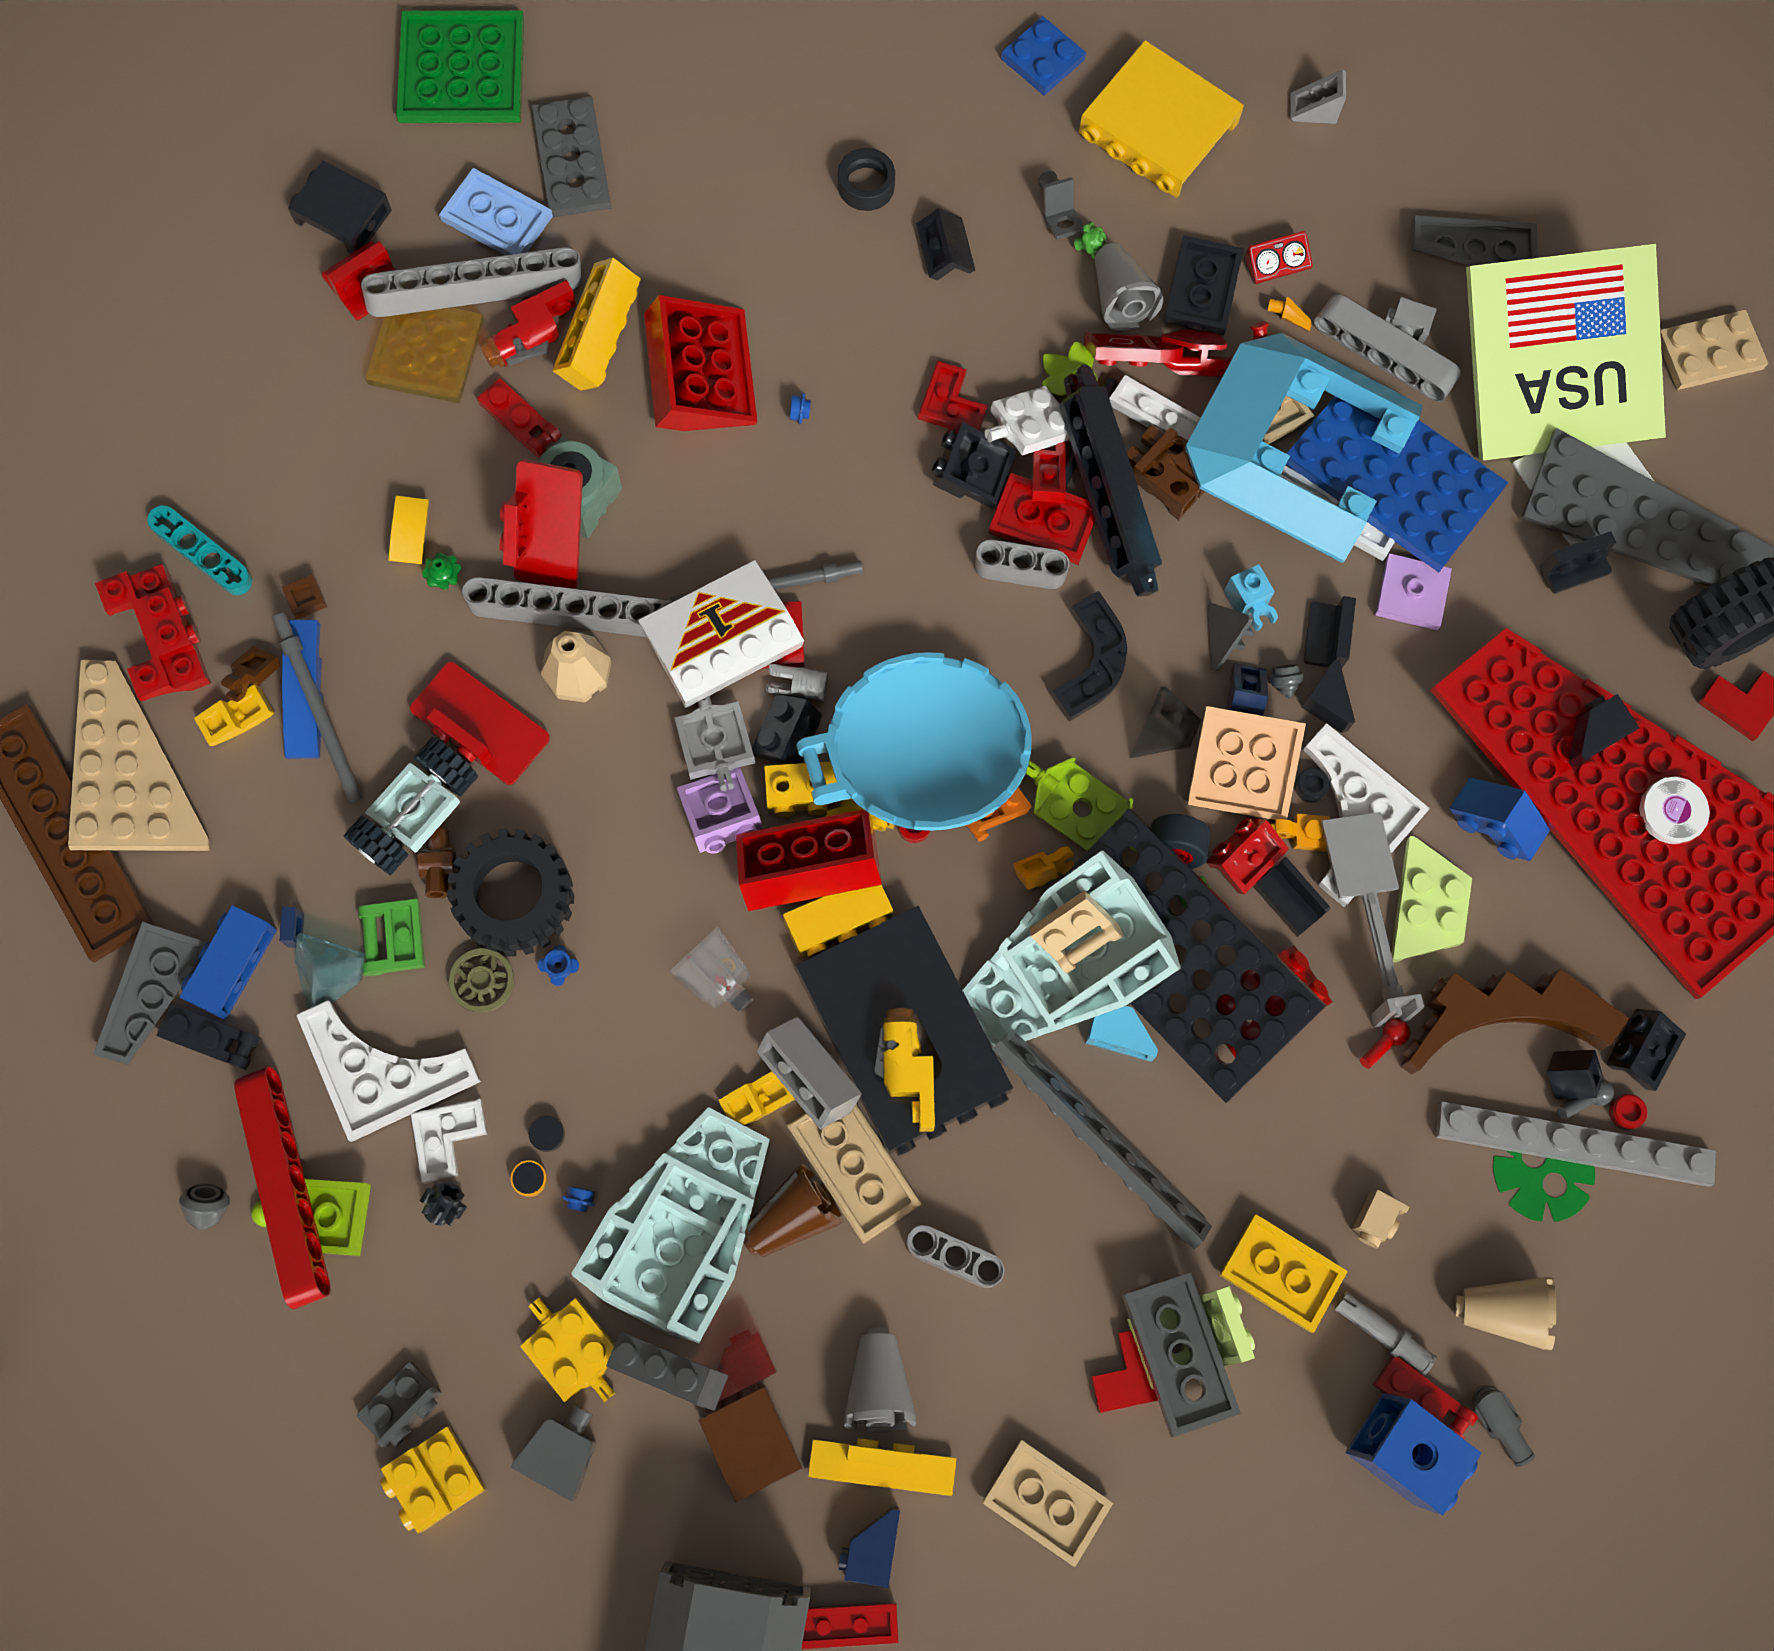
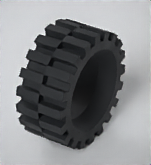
[447,829,575,956]

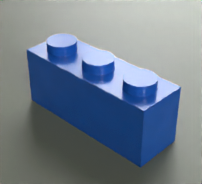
[180,905,277,1021]

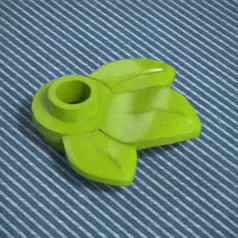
[1042,341,1097,396]

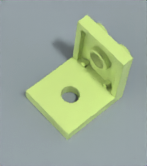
[1127,1286,1255,1389]

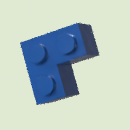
[1449,777,1550,861]

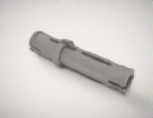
[1334,1291,1437,1375]

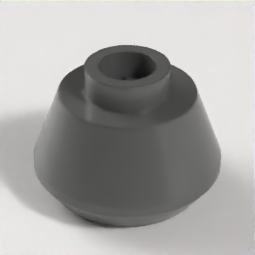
[179,1184,230,1229]

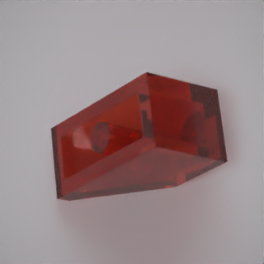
[717,1329,777,1402]

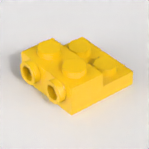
[380,1426,486,1534]

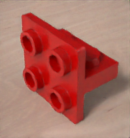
[321,241,395,321]

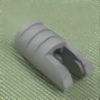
[766,664,828,701]

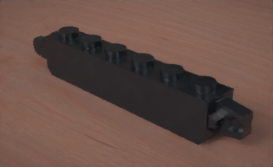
[1060,364,1162,597]

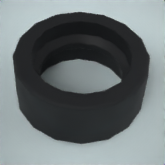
[838,148,896,211]

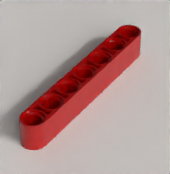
[234,1066,331,1310]

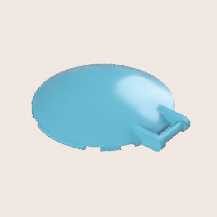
[797,652,1032,831]

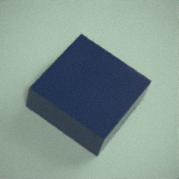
[279,907,304,948]

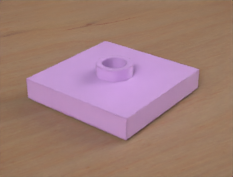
[1375,553,1452,631]

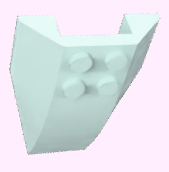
[963,851,1181,1047]
[571,1107,770,1343]

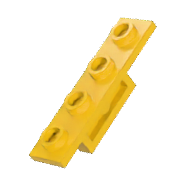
[808,1438,957,1496]

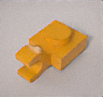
[1271,814,1330,852]
[1013,846,1074,890]

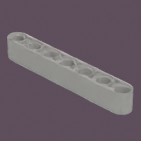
[361,247,582,317]
[462,577,674,637]

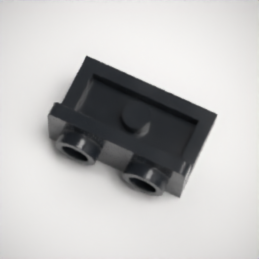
[752,694,822,765]

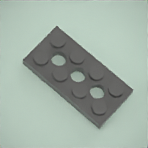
[532,96,612,218]
[1122,1272,1241,1437]

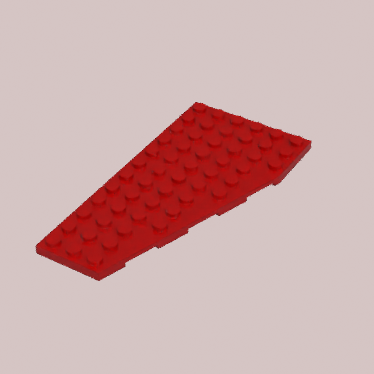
[1430,628,1774,999]

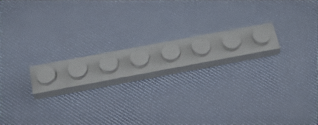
[1435,1102,1716,1187]

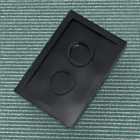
[1163,235,1244,335]

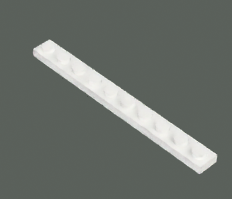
[1109,375,1395,561]

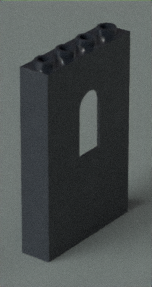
[796,906,1013,1156]

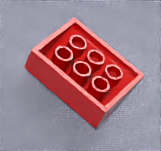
[644,295,758,431]

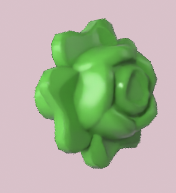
[1074,221,1107,259]

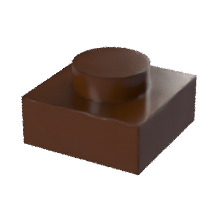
[282,574,327,619]

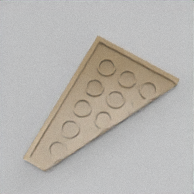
[68,660,210,851]

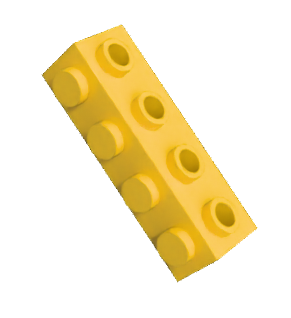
[552,258,641,391]
[764,762,858,817]

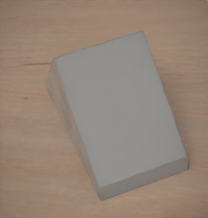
[1291,69,1346,124]

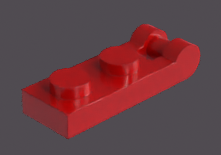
[477,378,562,457]
[1032,441,1066,503]
[1373,1356,1478,1439]

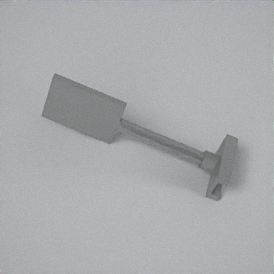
[1321,812,1424,1028]

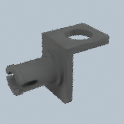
[1038,170,1084,239]

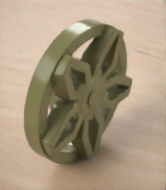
[449,948,514,1013]

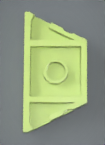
[1391,836,1472,963]

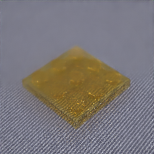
[365,307,484,404]

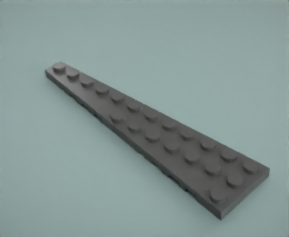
[1521,428,1774,586]

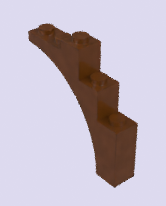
[1400,969,1629,1075]

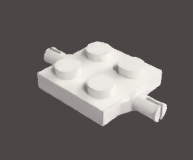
[984,386,1070,455]

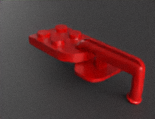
[1084,321,1269,377]

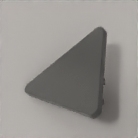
[1208,603,1254,671]

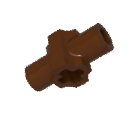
[417,828,457,899]

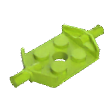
[1026,757,1138,853]

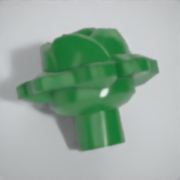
[422,552,462,590]

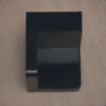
[1547,1050,1604,1099]

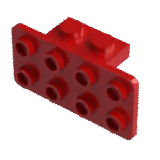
[499,459,583,589]
[410,662,550,785]

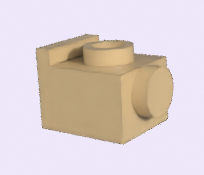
[1351,1190,1409,1249]

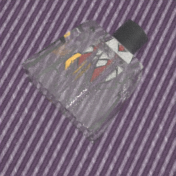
[670,926,754,1013]

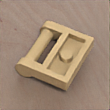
[1029,890,1124,973]

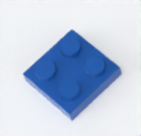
[1001,16,1086,96]

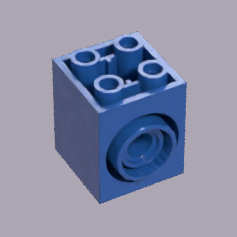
[1345,1392,1481,1516]

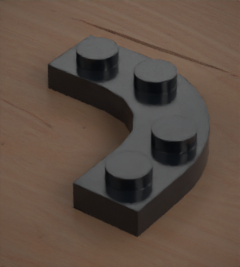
[1051,591,1127,721]

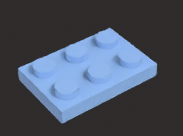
[439,168,553,255]

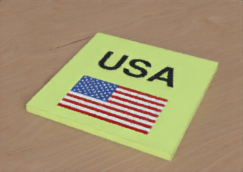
[1466,244,1666,461]

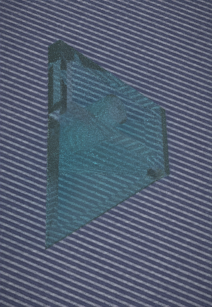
[295,933,364,1009]

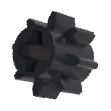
[420,1181,467,1226]

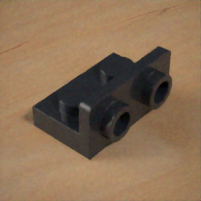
[1540,531,1617,594]
[1607,1009,1686,1091]

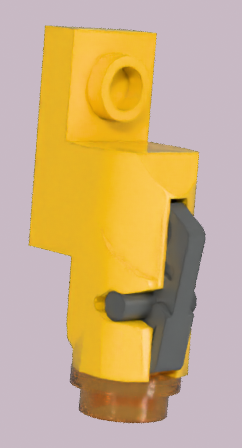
[874,1008,935,1132]

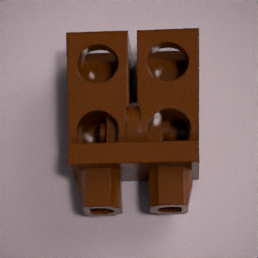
[1127,424,1205,521]

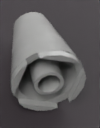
[1094,243,1164,331]
[844,1328,916,1433]

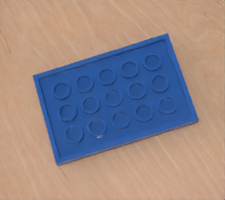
[1286,396,1509,573]

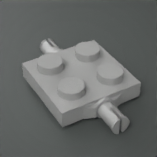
[675,696,755,791]

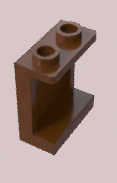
[698,1384,803,1503]

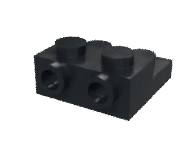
[931,422,1017,509]

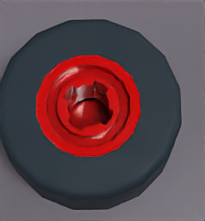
[1150,814,1211,869]

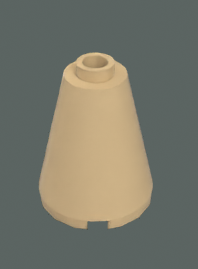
[1455,1277,1556,1350]

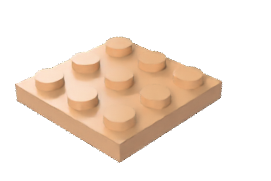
[1187,706,1306,820]

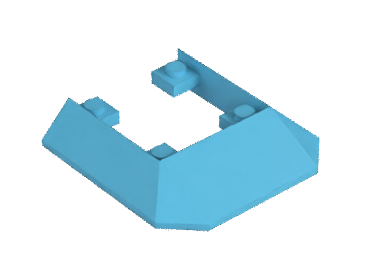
[1185,333,1423,563]

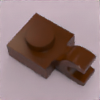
[221,646,281,702]

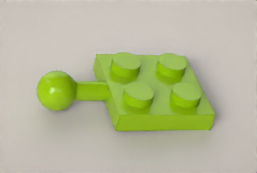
[251,1179,371,1256]

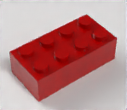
[736,809,882,911]

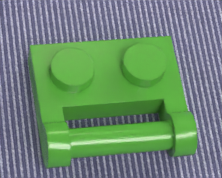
[358,899,425,976]

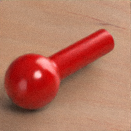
[1360,1019,1411,1069]

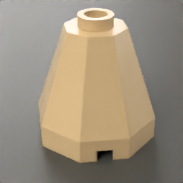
[541,631,612,702]

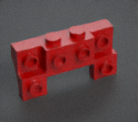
[95,564,211,702]

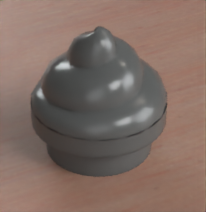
[1270,664,1304,699]

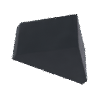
[1302,660,1355,733]

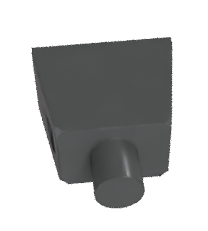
[511,1404,596,1501]

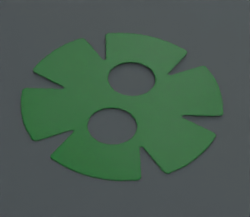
[1493,1120,1595,1222]

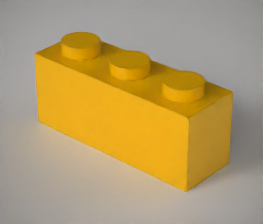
[783,885,893,958]

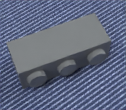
[757,1017,862,1130]

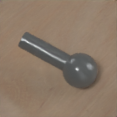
[1557,1079,1614,1120]

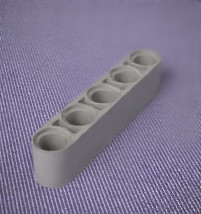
[1314,294,1461,402]

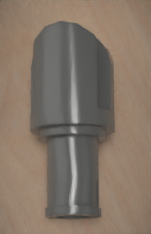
[1472,1385,1535,1467]

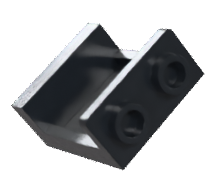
[288,160,392,254]

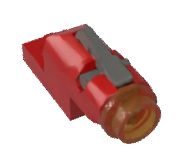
[480,280,576,368]

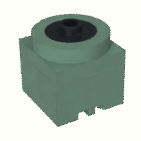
[539,436,622,539]

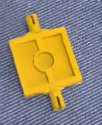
[520,1297,616,1403]

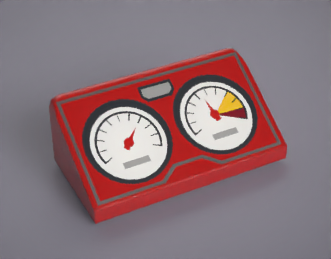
[1244,231,1313,284]

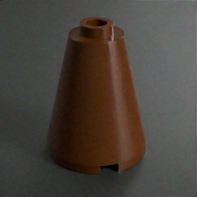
[743,1164,843,1257]

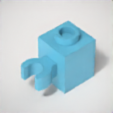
[1224,564,1278,631]

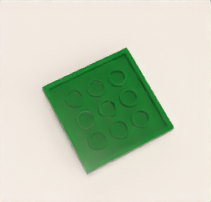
[396,11,524,123]

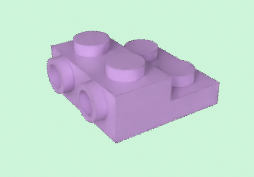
[677,767,763,854]

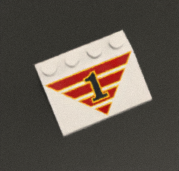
[638,560,804,708]

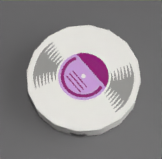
[1639,777,1710,844]

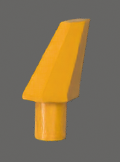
[1267,297,1311,332]

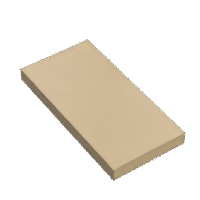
[787,1104,922,1244]

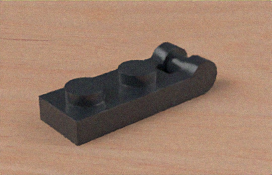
[156,1004,261,1070]

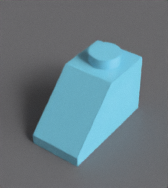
[1086,1006,1158,1062]

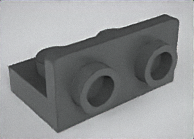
[356,1362,442,1447]

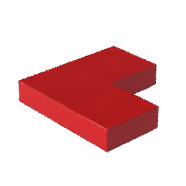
[918,360,988,431]
[1698,671,1774,742]
[1091,1331,1158,1413]

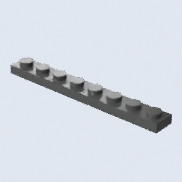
[992,1029,1212,1249]

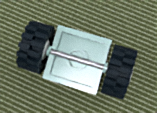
[343,737,478,876]

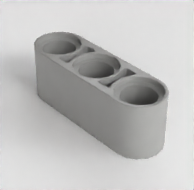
[974,540,1070,589]
[906,1225,1005,1288]

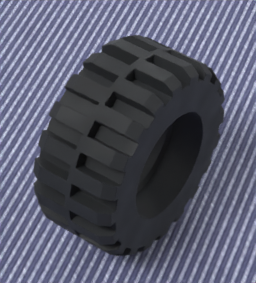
[1669,557,1774,669]

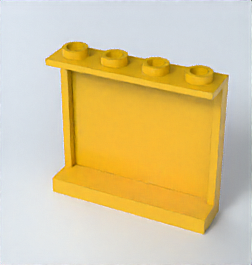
[1079,40,1244,198]

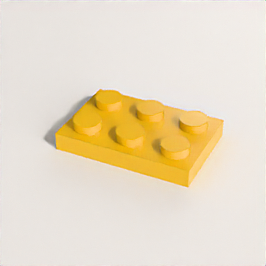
[1219,1214,1348,1333]

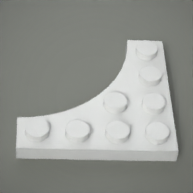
[1303,723,1430,907]
[296,1000,481,1142]

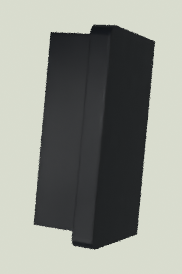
[916,208,975,280]
[1303,596,1356,668]
[1253,857,1331,937]

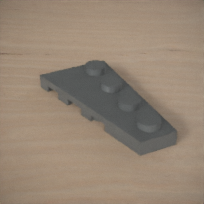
[1412,215,1538,266]
[93,922,208,1065]

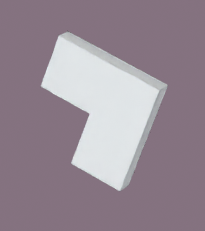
[411,1099,488,1183]

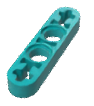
[147,505,253,596]

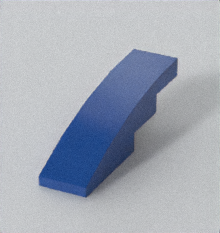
[282,620,323,759]

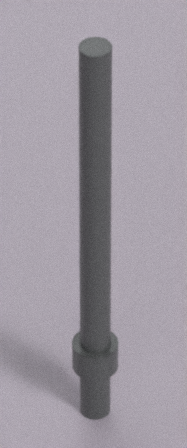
[670,560,863,601]
[272,613,363,804]

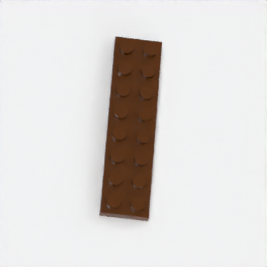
[0,704,155,963]

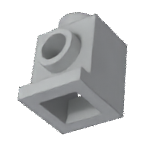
[1385,297,1437,344]

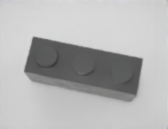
[606,1332,728,1411]

